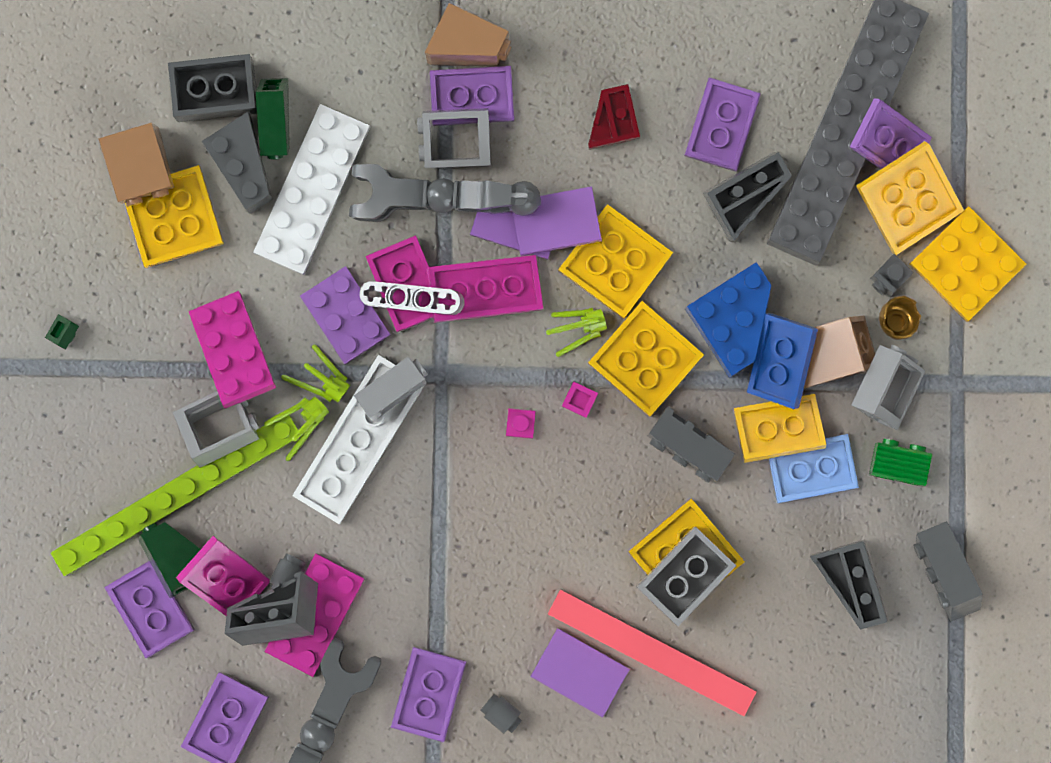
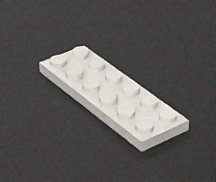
[253,104,370,275]
[292,355,425,524]

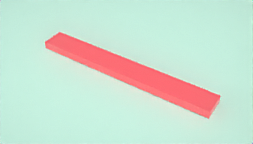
[548,590,757,716]

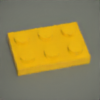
[734,394,826,463]

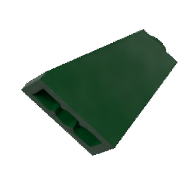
[256,78,290,160]
[139,522,201,598]

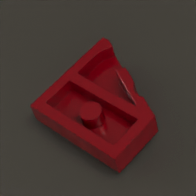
[588,84,640,150]

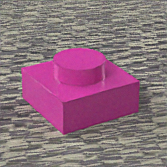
[562,381,598,418]
[506,408,536,439]

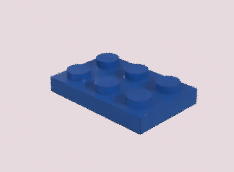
[747,313,818,409]

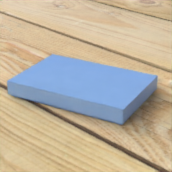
[768,434,859,503]

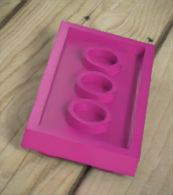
[427,255,544,323]
[188,291,276,409]
[264,553,365,677]

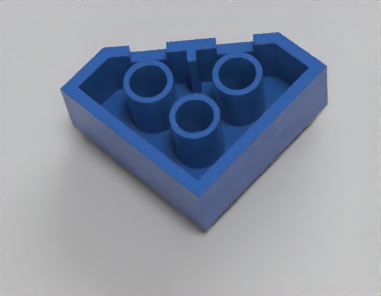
[685,262,771,378]

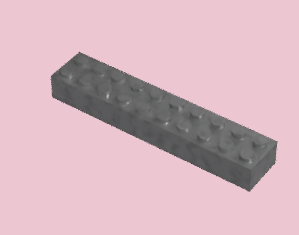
[767,0,929,266]

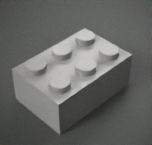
[636,527,736,626]

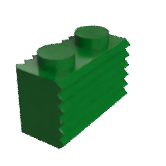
[869,438,932,487]

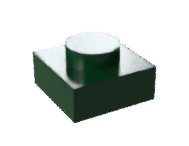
[45,314,79,350]

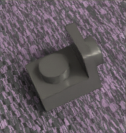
[870,254,914,297]

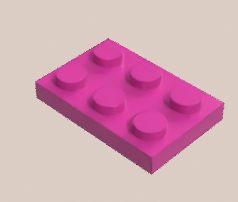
[365,235,433,333]
[176,536,270,616]

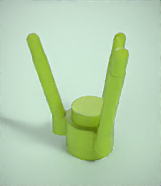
[546,308,607,357]
[281,344,351,403]
[264,397,329,461]

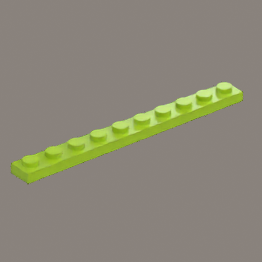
[51,415,298,576]

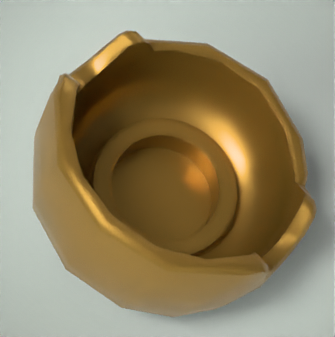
[879,296,921,340]

